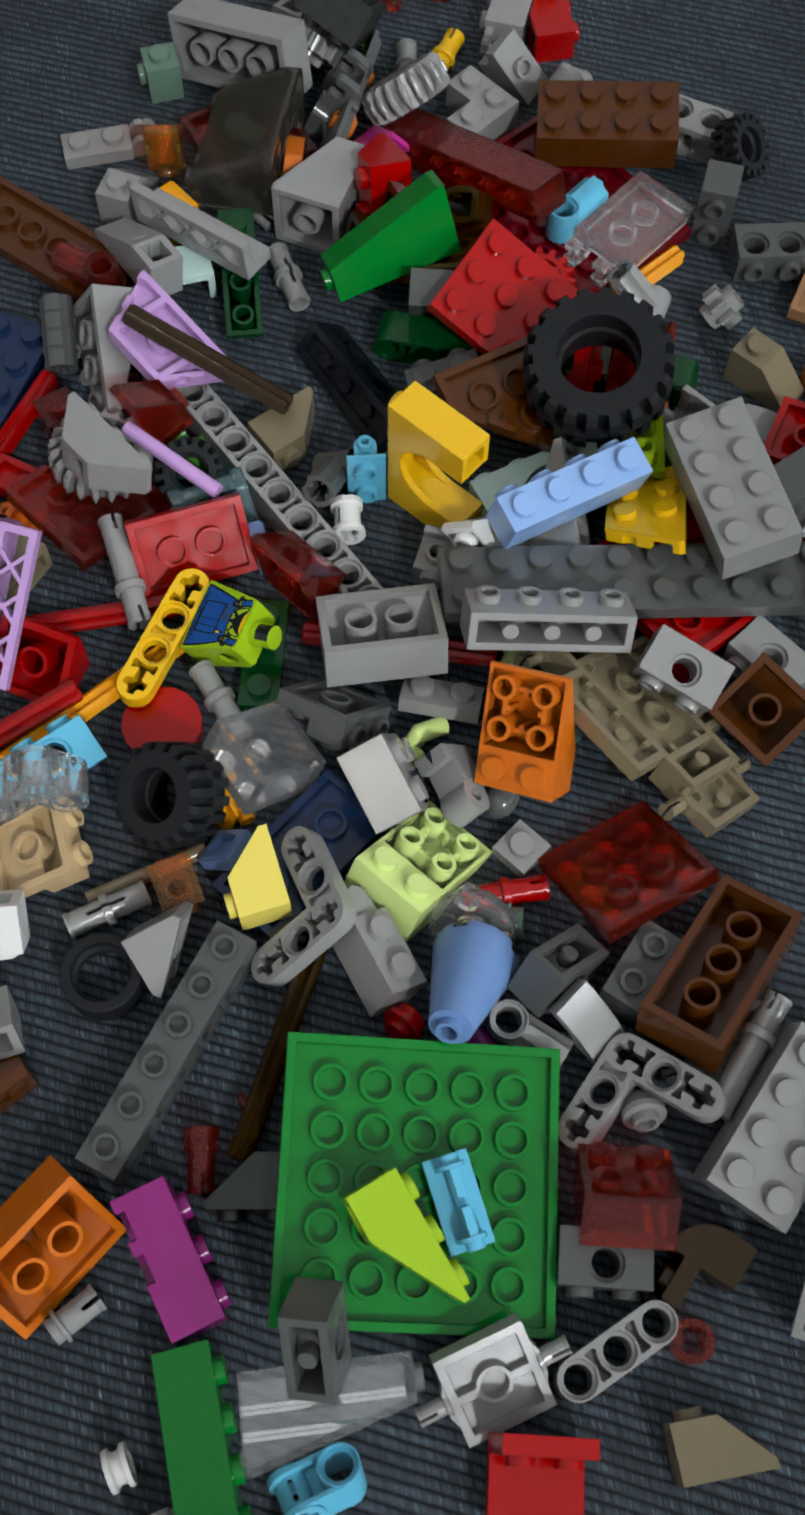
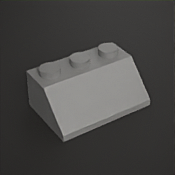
[315,583,448,688]

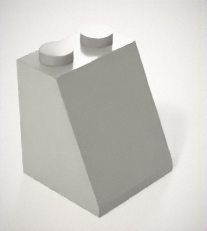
[271,136,366,253]

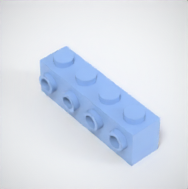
[486,437,653,549]

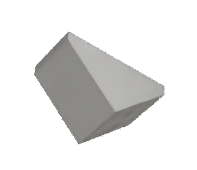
[121,901,193,998]

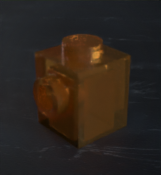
[146,851,205,914]

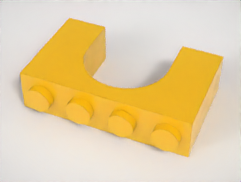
[387,381,490,528]

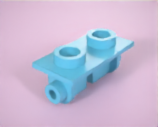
[346,435,386,503]
[421,1148,496,1257]

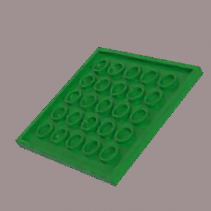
[267,1032,560,1339]

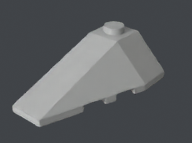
[73,284,134,414]

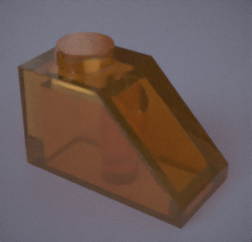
[142,124,187,177]

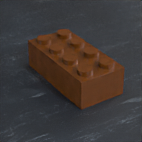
[535,80,679,169]
[635,874,804,1074]

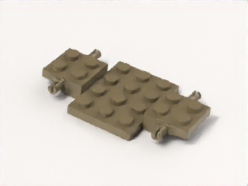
[515,635,761,838]

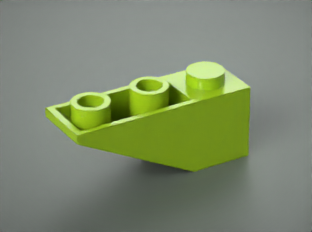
[340,1167,470,1303]

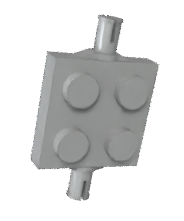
[414,1312,573,1449]

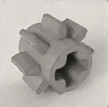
[699,283,745,330]

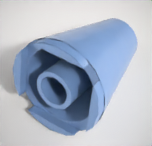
[428,920,520,1044]

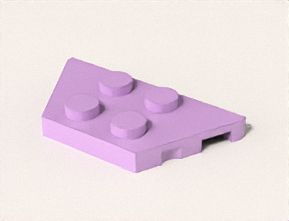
[108,270,227,391]

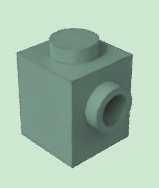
[136,42,185,104]

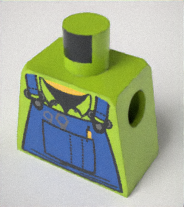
[180,580,282,668]

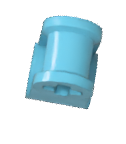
[267,1442,367,1515]

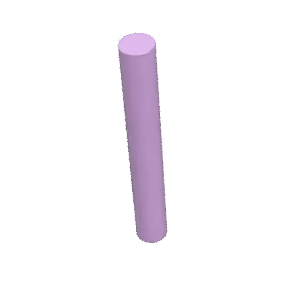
[121,421,223,498]

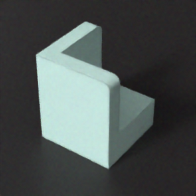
[175,245,218,298]

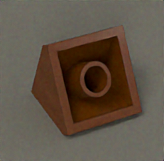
[707,652,805,768]

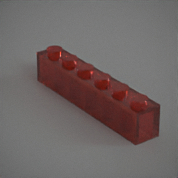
[384,108,566,224]

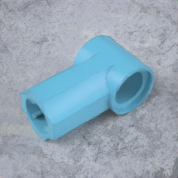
[544,175,609,244]

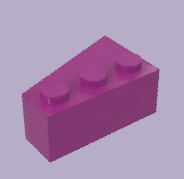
[109,1176,232,1346]

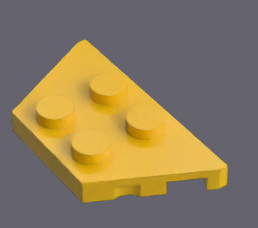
[605,465,688,555]

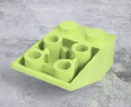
[344,800,492,942]

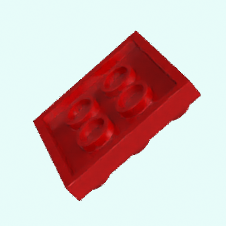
[426,218,578,355]

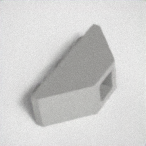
[62,391,153,494]

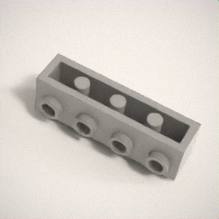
[460,585,638,653]

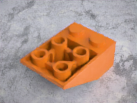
[474,660,576,803]

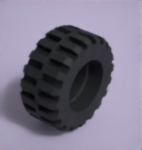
[523,287,676,449]

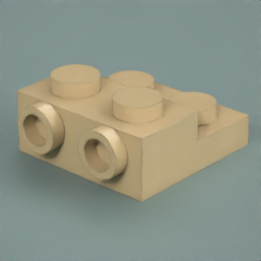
[0,793,93,898]

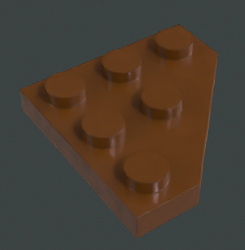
[431,337,574,453]

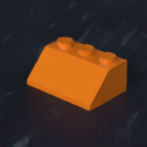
[0,1155,126,1340]

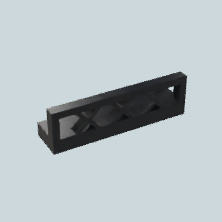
[295,322,397,451]

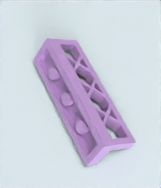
[0,518,42,691]

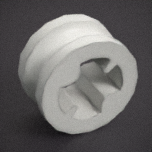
[100,1441,139,1496]

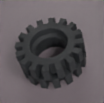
[710,112,770,182]
[155,437,226,506]

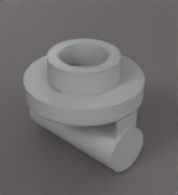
[620,1084,667,1132]

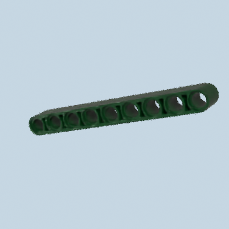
[373,311,699,407]

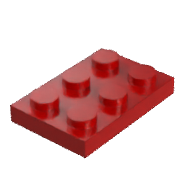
[124,492,259,598]

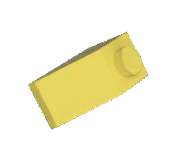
[223,824,293,931]

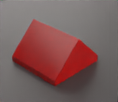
[0,613,90,701]

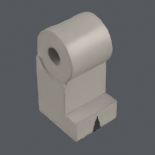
[415,743,490,828]

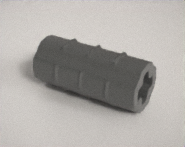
[39,293,79,376]

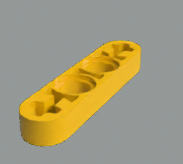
[116,568,209,708]

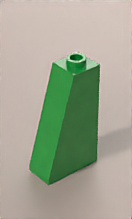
[319,170,461,302]

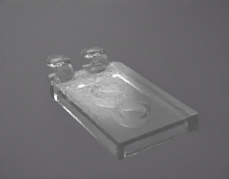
[563,171,696,287]

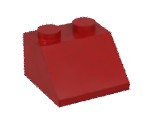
[354,133,412,214]

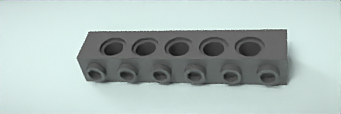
[75,920,258,1188]

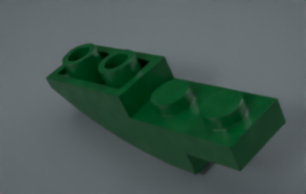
[217,208,264,339]

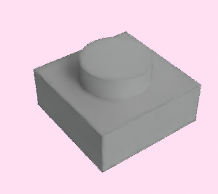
[492,819,552,878]

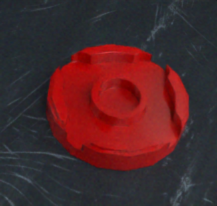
[121,687,203,751]

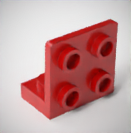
[485,1432,600,1515]

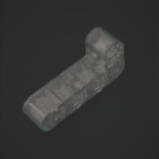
[0,744,90,826]

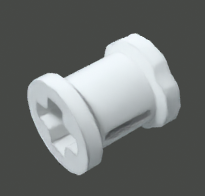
[330,494,366,545]

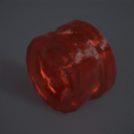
[669,1318,715,1365]

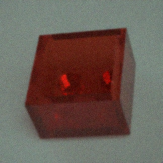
[573,1141,682,1251]

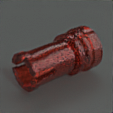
[183,1126,220,1195]

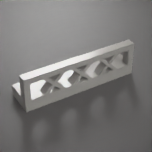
[129,182,271,281]

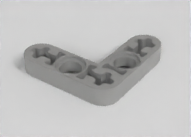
[251,826,357,988]
[559,1033,727,1155]

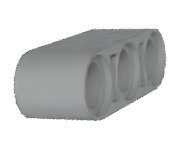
[552,1300,679,1404]

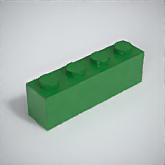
[151,1339,253,1515]

